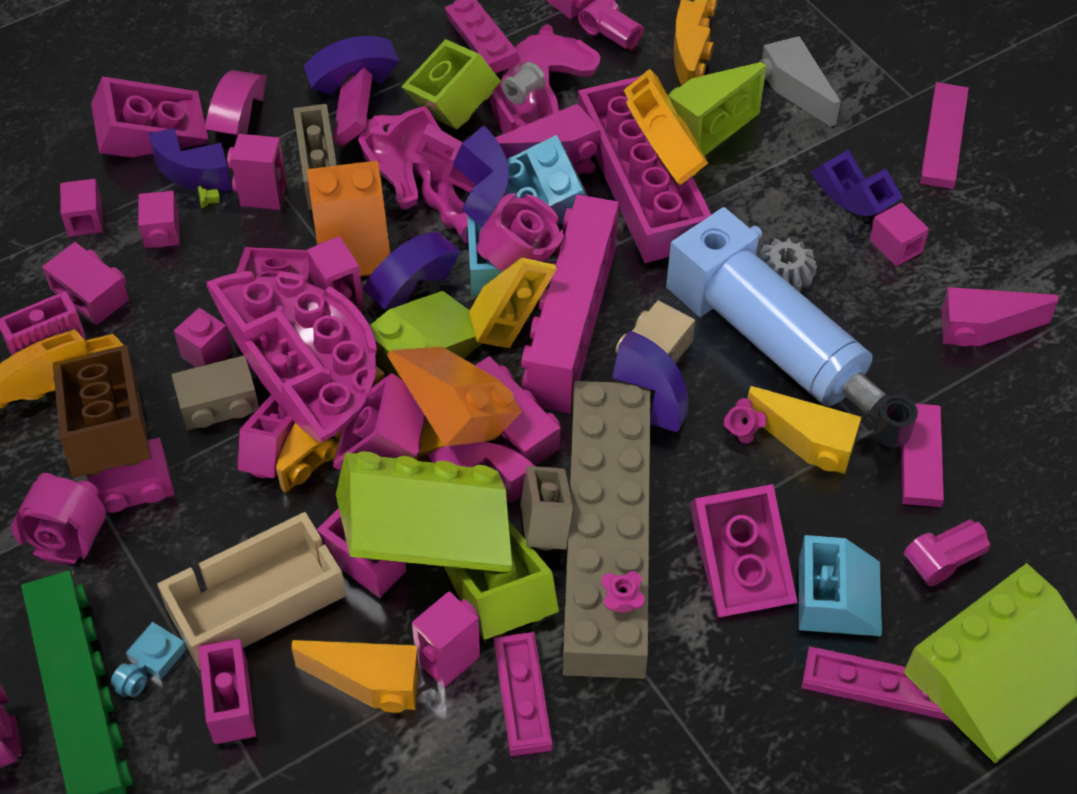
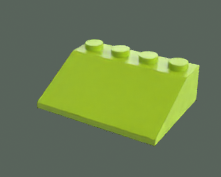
[336,451,512,573]
[904,563,1077,763]

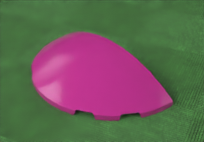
[207,271,377,443]

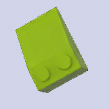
[668,62,766,156]
[370,291,482,379]
[444,520,559,640]

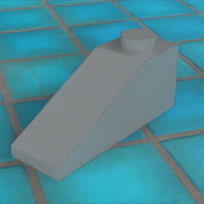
[759,36,841,127]

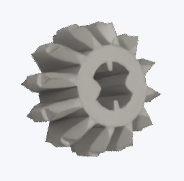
[758,237,817,292]

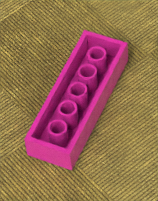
[578,76,711,263]
[521,195,619,414]

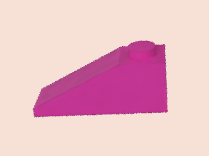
[495,104,600,164]
[941,287,1058,346]
[238,395,295,478]

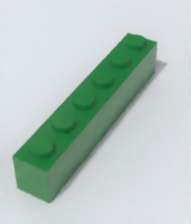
[21,570,133,794]

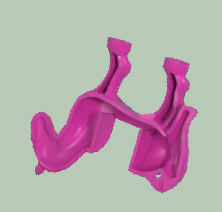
[358,24,601,243]

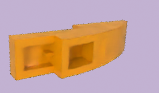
[674,0,717,86]
[624,69,708,185]
[0,329,124,408]
[276,366,385,493]

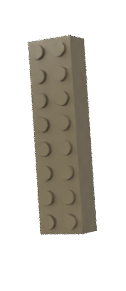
[563,381,650,679]

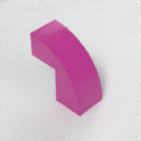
[205,70,267,136]
[426,442,534,503]

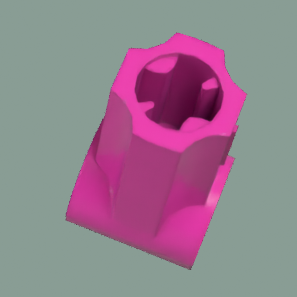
[578,0,644,50]
[904,519,990,586]

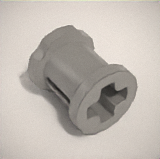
[502,62,546,105]

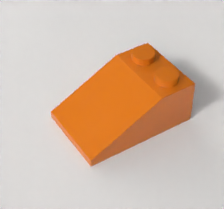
[307,161,390,277]
[387,347,522,447]

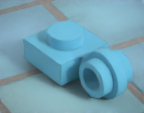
[111,622,187,698]

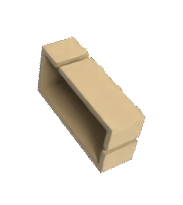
[157,512,346,670]

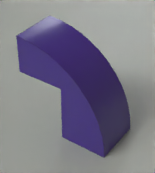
[303,36,399,96]
[453,126,509,227]
[148,128,232,192]
[811,149,903,216]
[362,232,461,310]
[613,331,688,432]

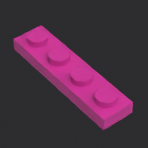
[444,0,521,74]

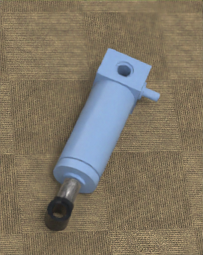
[666,207,918,448]

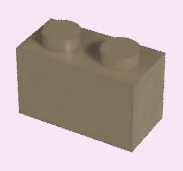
[171,356,259,430]
[520,466,573,551]

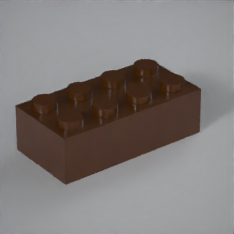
[53,345,151,478]

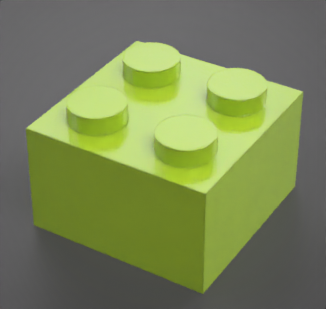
[402,39,501,130]

